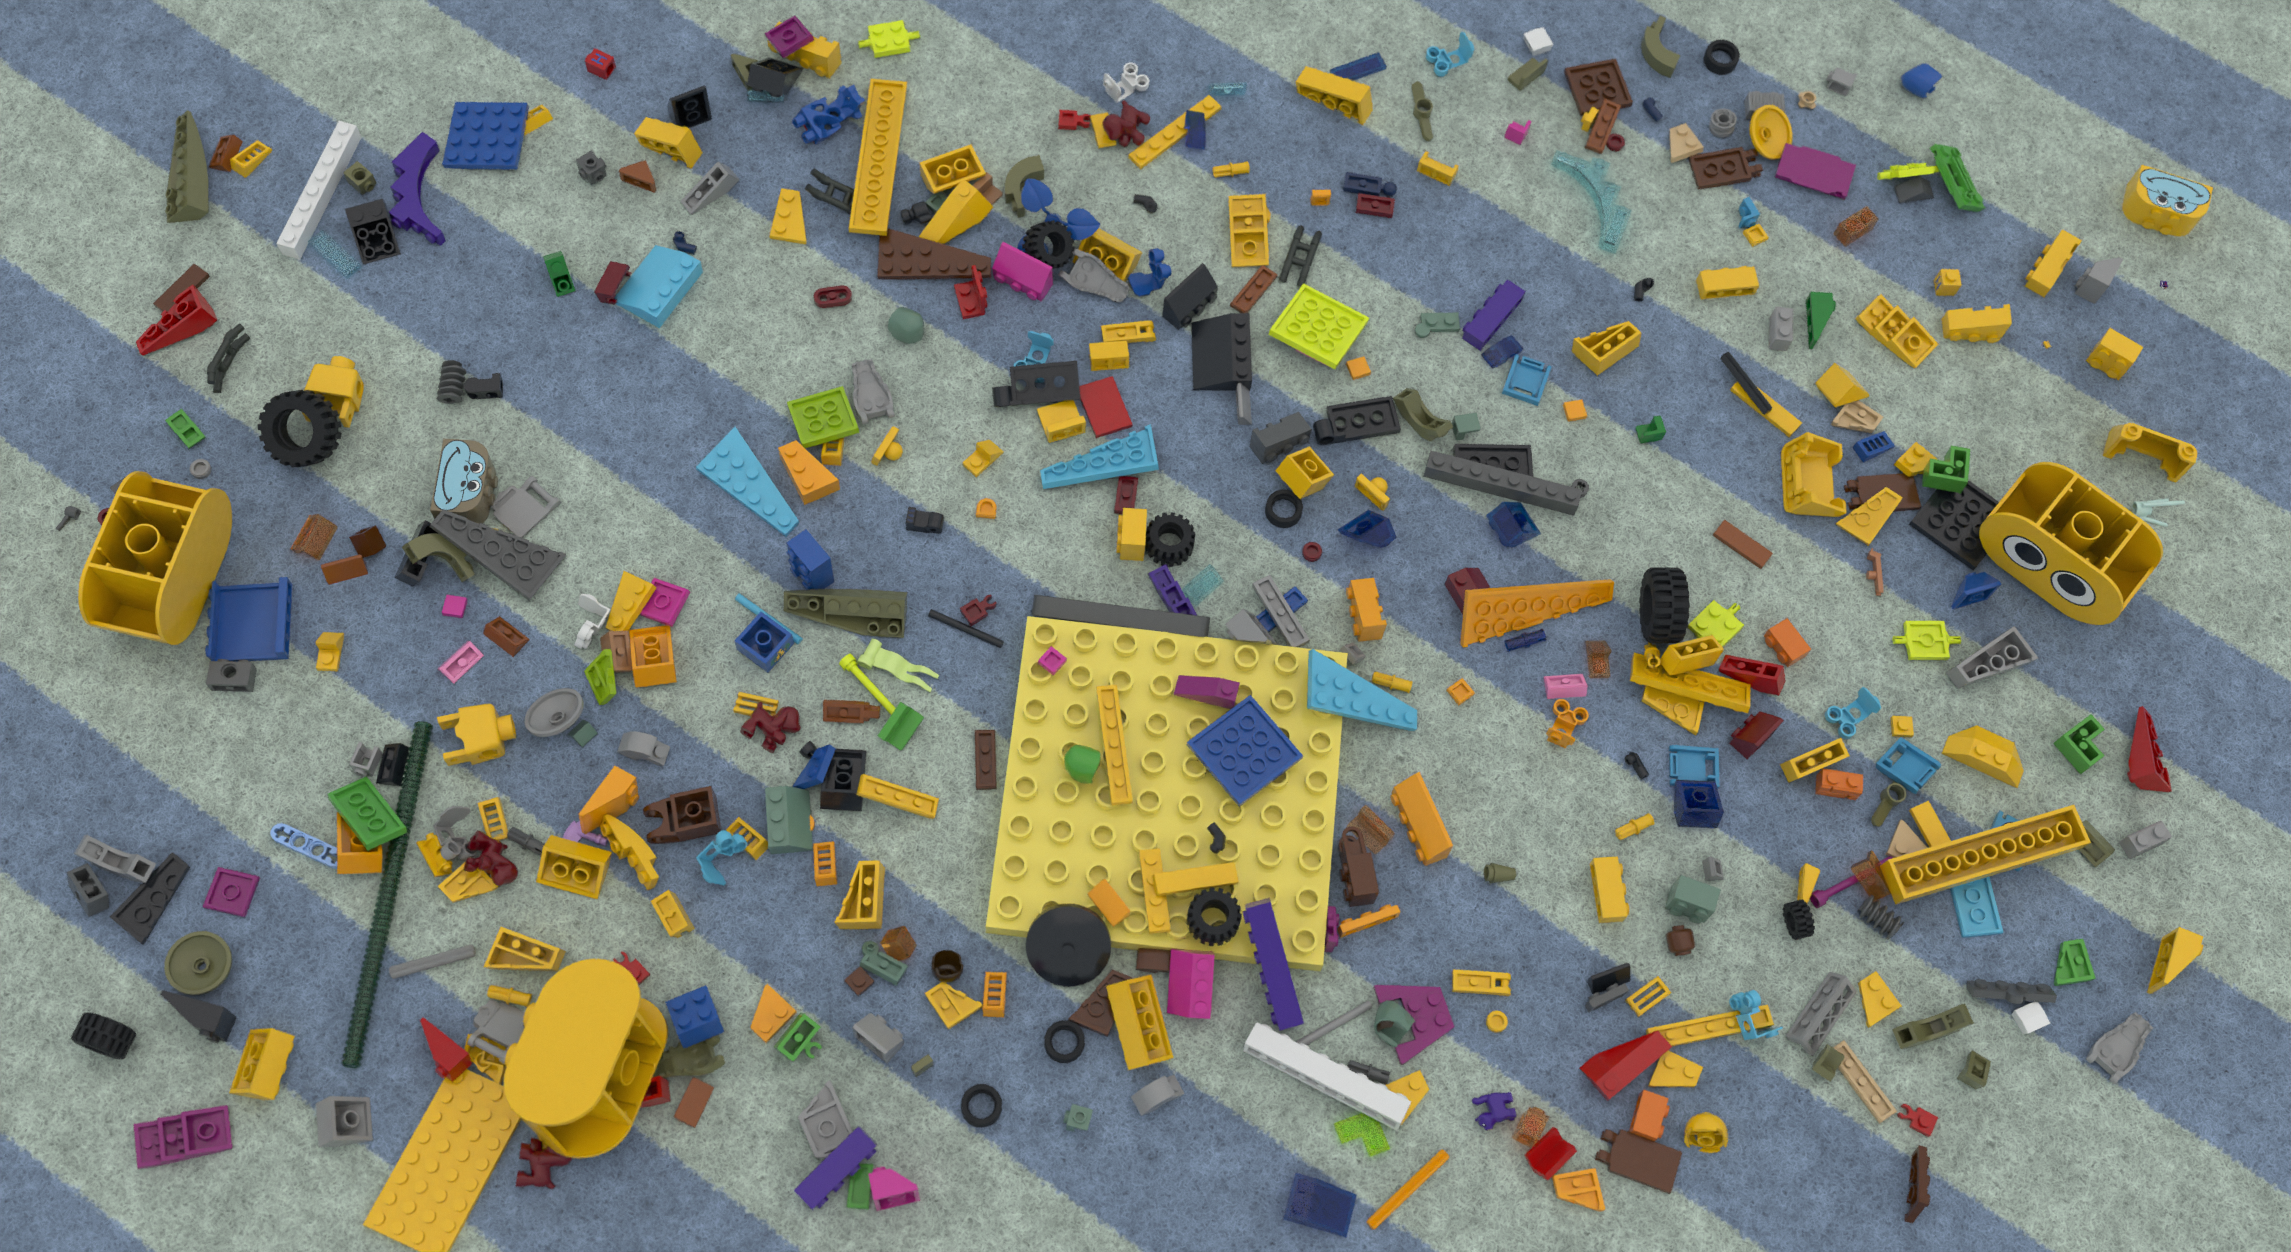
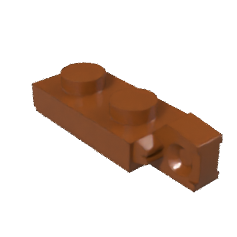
[823,699,880,723]

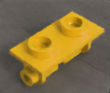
[416,833,453,877]

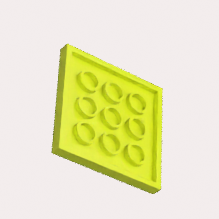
[1268,283,1369,369]

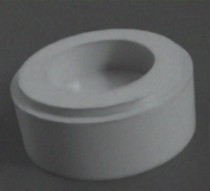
[190,459,212,479]

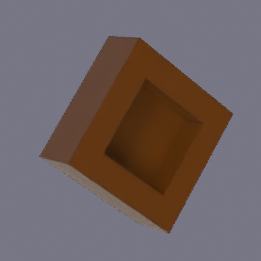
[844,967,875,997]

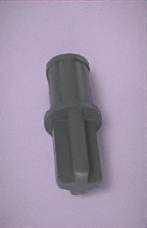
[507,827,544,857]
[1347,1060,1390,1085]

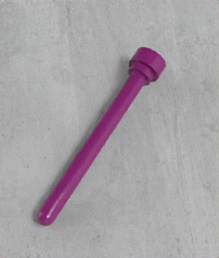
[1810,856,1893,908]

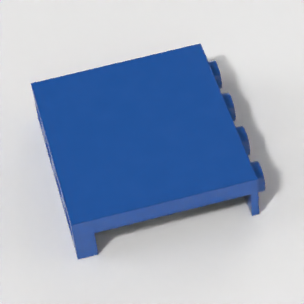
[205,577,292,662]

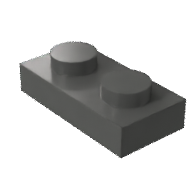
[1585,983,1629,1012]

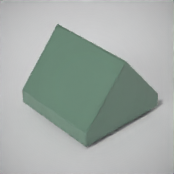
[568,720,598,748]

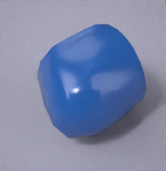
[1901,63,1942,99]

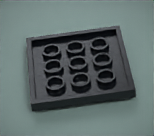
[1909,480,1999,571]

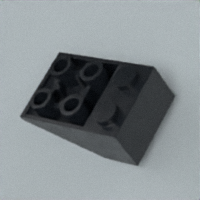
[345,199,401,265]

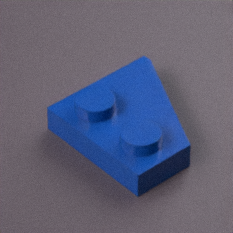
[793,744,836,789]

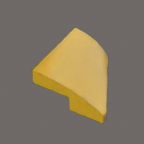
[464,1033,507,1085]

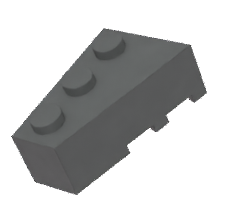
[1249,412,1312,464]

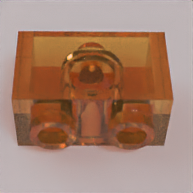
[1833,206,1879,247]
[1512,1107,1549,1148]

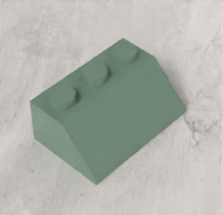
[765,786,813,854]

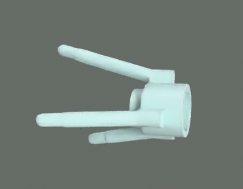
[2132,498,2185,527]

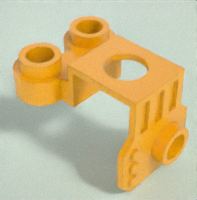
[1546,699,1589,749]

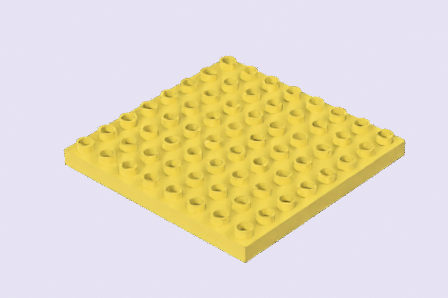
[986,616,1348,971]

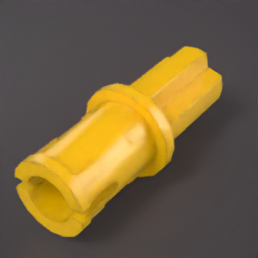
[1212,161,1250,178]
[1644,642,1661,668]
[1372,672,1413,693]
[1615,813,1655,840]
[487,985,532,1007]

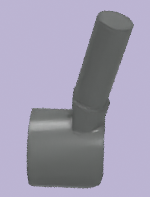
[55,506,81,531]

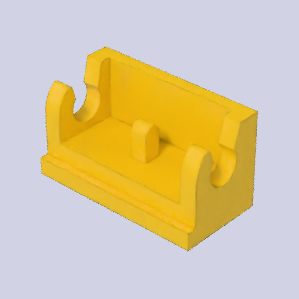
[1417,151,1459,186]
[1089,340,1129,371]
[651,890,695,938]

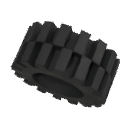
[1783,900,1815,940]

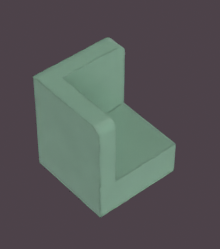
[1452,412,1481,441]

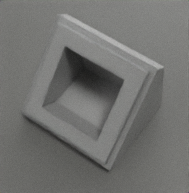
[1702,856,1724,881]

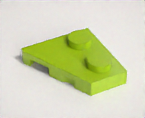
[584,649,616,705]

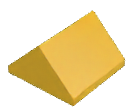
[1816,363,1869,407]

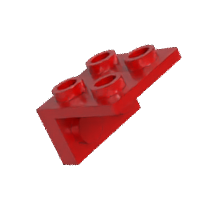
[954,265,988,320]

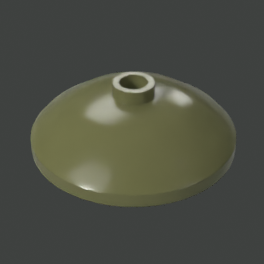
[164,931,232,995]

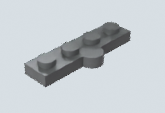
[1966,979,2057,1004]

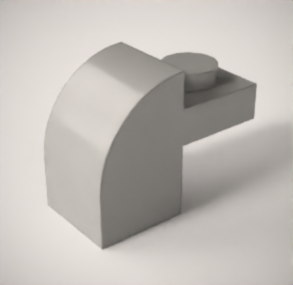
[617,731,670,766]
[1131,1075,1185,1116]

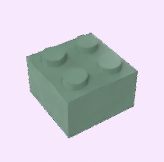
[1665,875,1721,924]

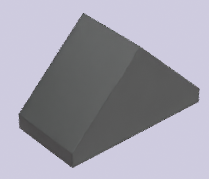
[1894,176,1934,204]

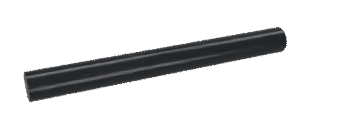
[928,609,1004,648]

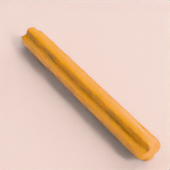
[1366,1149,1449,1230]

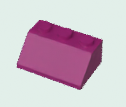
[992,242,1053,302]
[1167,949,1215,1019]
[868,1167,920,1211]

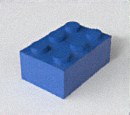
[786,529,834,590]

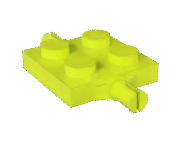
[858,20,920,58]
[1877,163,1939,180]
[1688,600,1744,648]
[1892,621,1961,660]

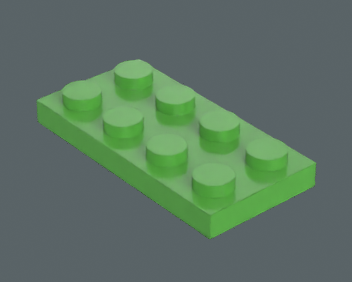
[328,776,407,851]

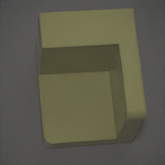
[1812,1044,1845,1082]

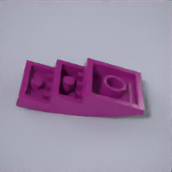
[133,1105,232,1169]

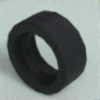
[1703,39,1740,75]
[1265,489,1303,528]
[1044,1020,1085,1063]
[961,1084,1002,1128]

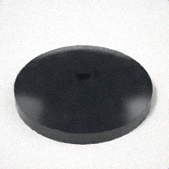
[1026,903,1111,987]

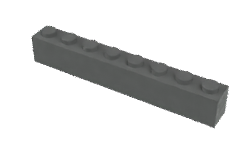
[1423,451,1582,516]

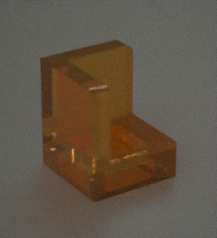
[880,926,917,961]

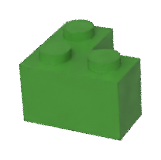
[1922,445,1971,493]
[2053,714,2105,774]

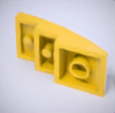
[1229,194,1269,267]
[1855,294,1939,368]

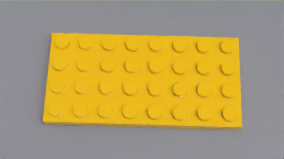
[363,1069,521,1252]

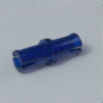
[1504,629,1546,652]

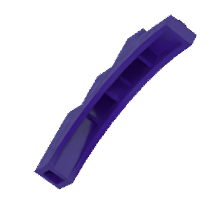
[389,132,446,246]

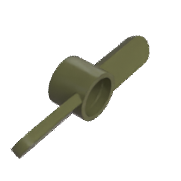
[1412,81,1433,141]
[1871,781,1906,827]

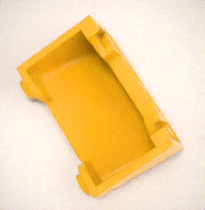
[2103,423,2197,483]
[1781,432,1847,517]

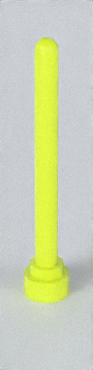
[839,653,896,715]

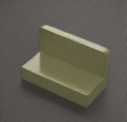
[1507,57,1548,91]
[2079,820,2115,867]

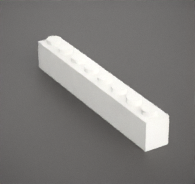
[276,121,362,260]
[1243,1022,1411,1131]

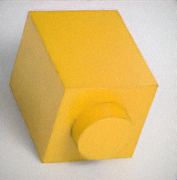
[1934,269,1962,296]

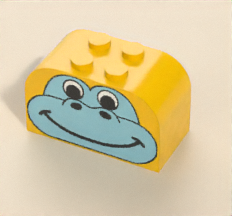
[2122,165,2213,236]

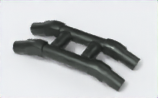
[805,168,854,214]
[1279,225,1322,287]
[207,323,251,393]

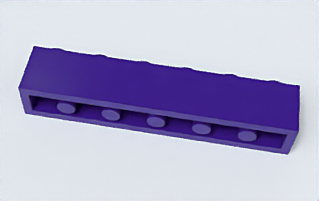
[1242,898,1304,1031]

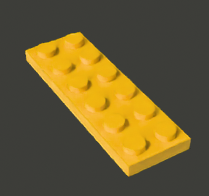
[1630,653,1750,713]

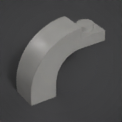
[74,835,156,883]

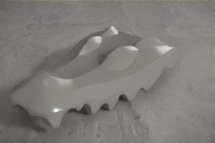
[1058,248,1129,303]
[852,359,895,425]
[2086,1012,2153,1084]

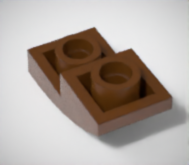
[1136,948,1171,973]

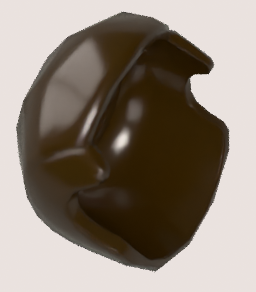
[931,950,964,983]

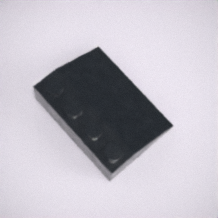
[1191,313,1252,391]

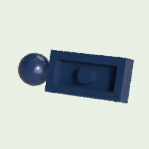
[1343,172,1397,197]

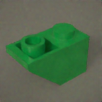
[543,251,575,297]

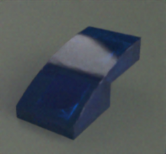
[1184,110,1206,150]
[1481,335,1524,369]

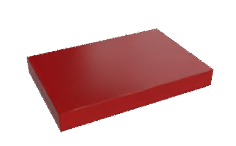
[1080,376,1133,438]

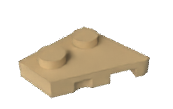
[1669,123,1704,163]
[1830,400,1883,434]
[1886,820,1928,858]

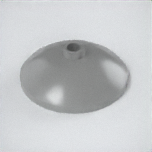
[524,688,584,737]

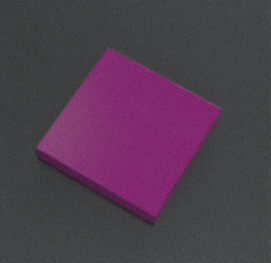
[764,15,814,59]
[203,867,260,918]

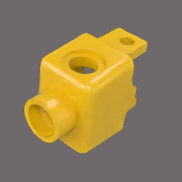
[302,356,364,428]
[437,703,516,766]

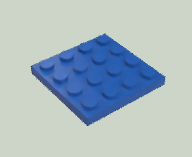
[442,102,529,170]
[1187,695,1303,807]

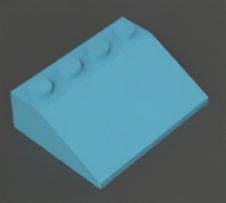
[614,245,703,328]

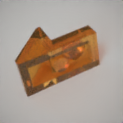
[1585,640,1611,678]

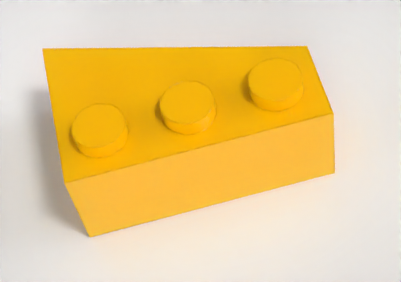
[2025,229,2082,297]
[483,927,566,972]

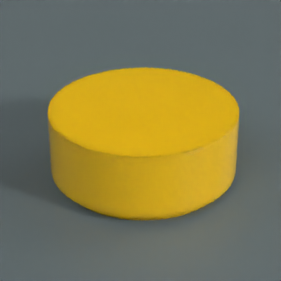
[1486,1011,1508,1033]

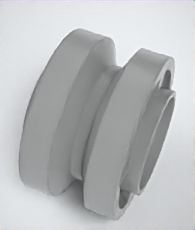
[1709,109,1737,138]

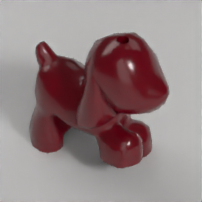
[1102,100,1151,147]
[740,702,801,754]
[464,830,518,886]
[516,1138,573,1189]

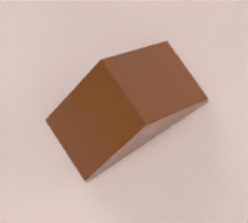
[619,160,657,193]

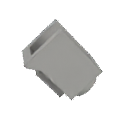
[1826,67,1857,97]
[349,742,383,777]

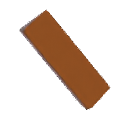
[208,134,243,172]
[321,554,368,585]
[483,616,530,657]
[674,1077,714,1128]

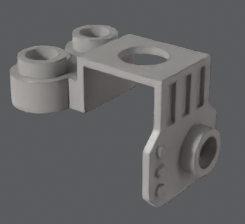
[433,806,477,861]

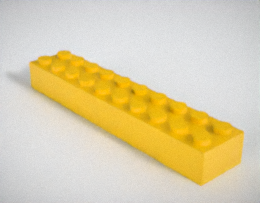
[1880,805,2091,905]

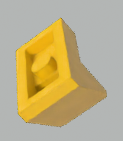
[962,440,1004,477]
[315,632,344,671]

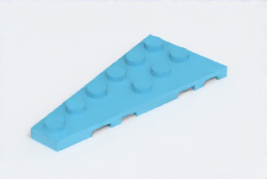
[1040,424,1159,489]
[696,427,799,536]
[1307,649,1417,731]

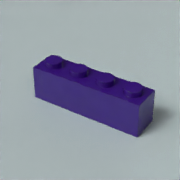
[1462,279,1526,351]
[794,1125,877,1210]

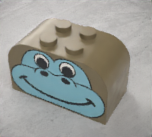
[430,438,498,524]

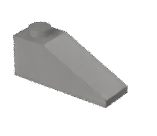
[680,162,740,215]

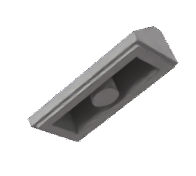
[1236,383,1252,425]

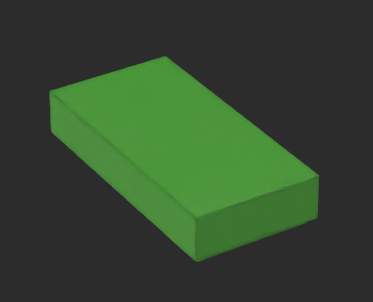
[847,1163,873,1209]

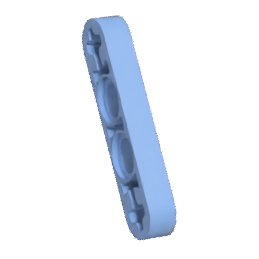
[270,823,337,869]

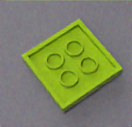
[787,386,859,449]

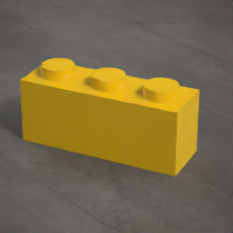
[1696,266,1759,299]
[1660,635,1724,676]
[1780,738,1850,783]
[1589,856,1629,923]

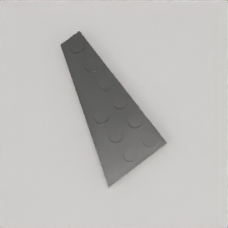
[429,509,566,601]

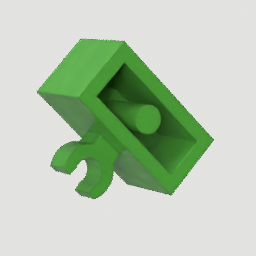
[773,1012,822,1062]

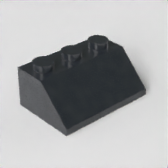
[1162,263,1218,330]

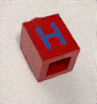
[585,48,616,80]

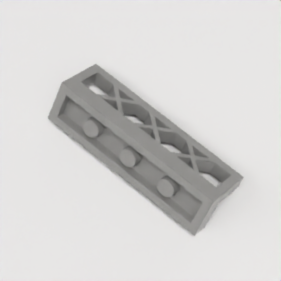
[1786,972,1857,1056]

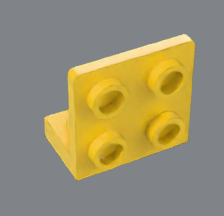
[1037,400,1086,443]

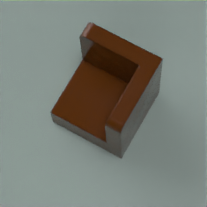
[349,525,386,558]

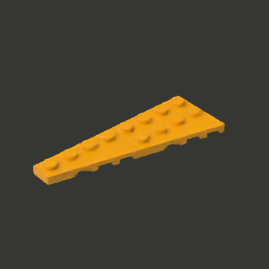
[1460,579,1614,647]

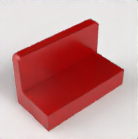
[1525,1127,1577,1181]

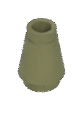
[1484,863,1516,883]

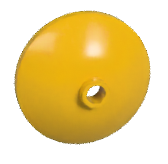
[1749,105,1792,159]

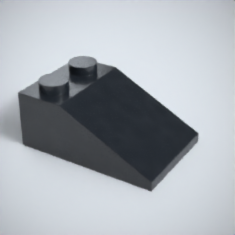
[747,57,803,97]
[667,85,712,128]
[820,749,867,811]
[161,990,237,1043]

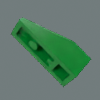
[1806,292,1836,349]

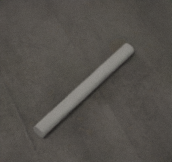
[1296,1001,1372,1045]

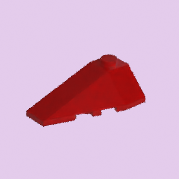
[136,284,218,356]
[2127,706,2172,792]
[1579,1030,1672,1101]

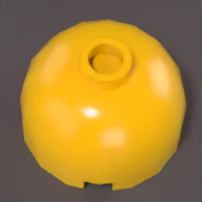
[1684,1112,1728,1153]

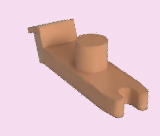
[1866,548,1884,596]

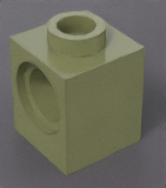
[343,161,377,195]

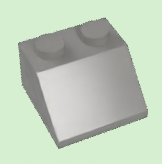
[2075,257,2123,304]
[1225,609,1277,645]
[852,1013,904,1064]
[316,1096,373,1147]

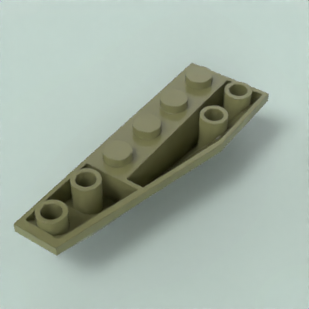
[165,110,208,223]
[784,589,908,638]

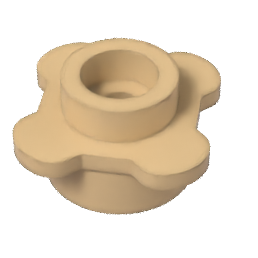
[1798,91,1816,109]

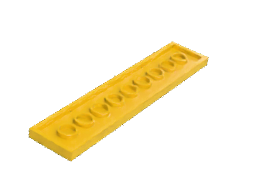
[849,79,907,236]

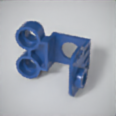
[1128,248,1172,296]

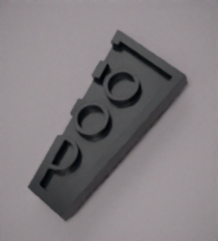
[110,852,190,945]

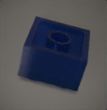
[1486,502,1541,547]
[1674,780,1724,828]

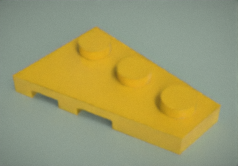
[769,188,807,245]
[1835,487,1903,546]
[605,571,656,631]
[1641,685,1705,736]

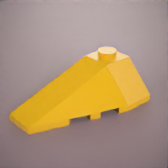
[919,178,994,244]

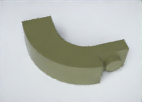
[1641,16,1681,78]
[1005,155,1044,218]
[1393,388,1453,441]
[402,533,475,582]
[1892,1004,1974,1049]

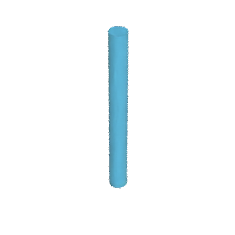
[735,593,803,644]

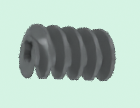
[436,360,467,404]
[1857,894,1904,940]

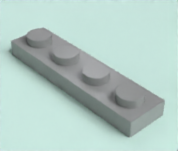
[1252,575,1310,647]

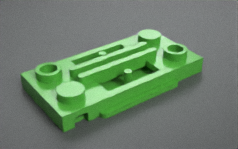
[1930,144,1985,212]

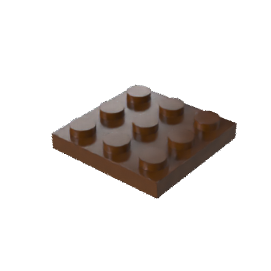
[1564,58,1633,116]

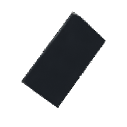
[376,743,409,786]
[1587,963,1631,994]

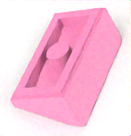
[438,641,484,684]
[1543,674,1588,699]

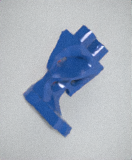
[792,84,865,145]

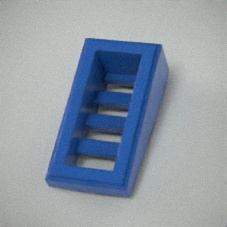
[1852,431,1895,463]

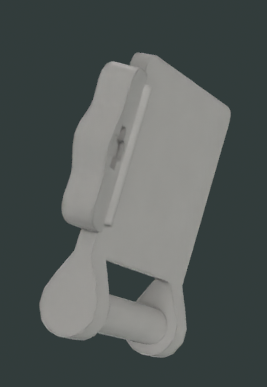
[491,476,561,538]
[467,999,525,1064]

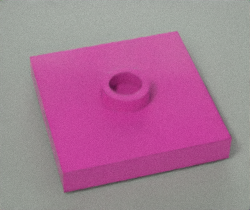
[639,578,690,627]

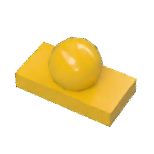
[871,426,903,466]
[1355,474,1390,511]

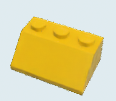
[920,144,986,194]
[1073,228,1143,282]
[536,835,612,899]
[229,1028,295,1100]

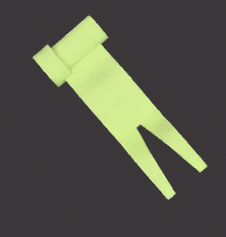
[857,639,939,692]

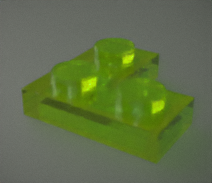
[1333,1113,1390,1157]

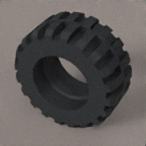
[258,390,342,467]
[1639,567,1690,643]

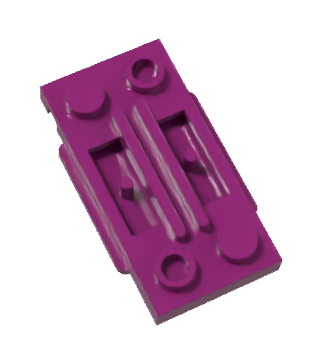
[1775,143,1856,199]

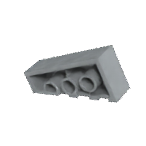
[1946,626,2038,689]

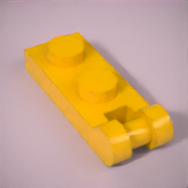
[1101,320,1156,343]
[1452,969,1511,996]

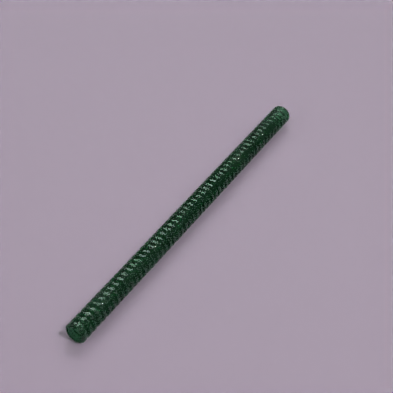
[341,721,433,1068]

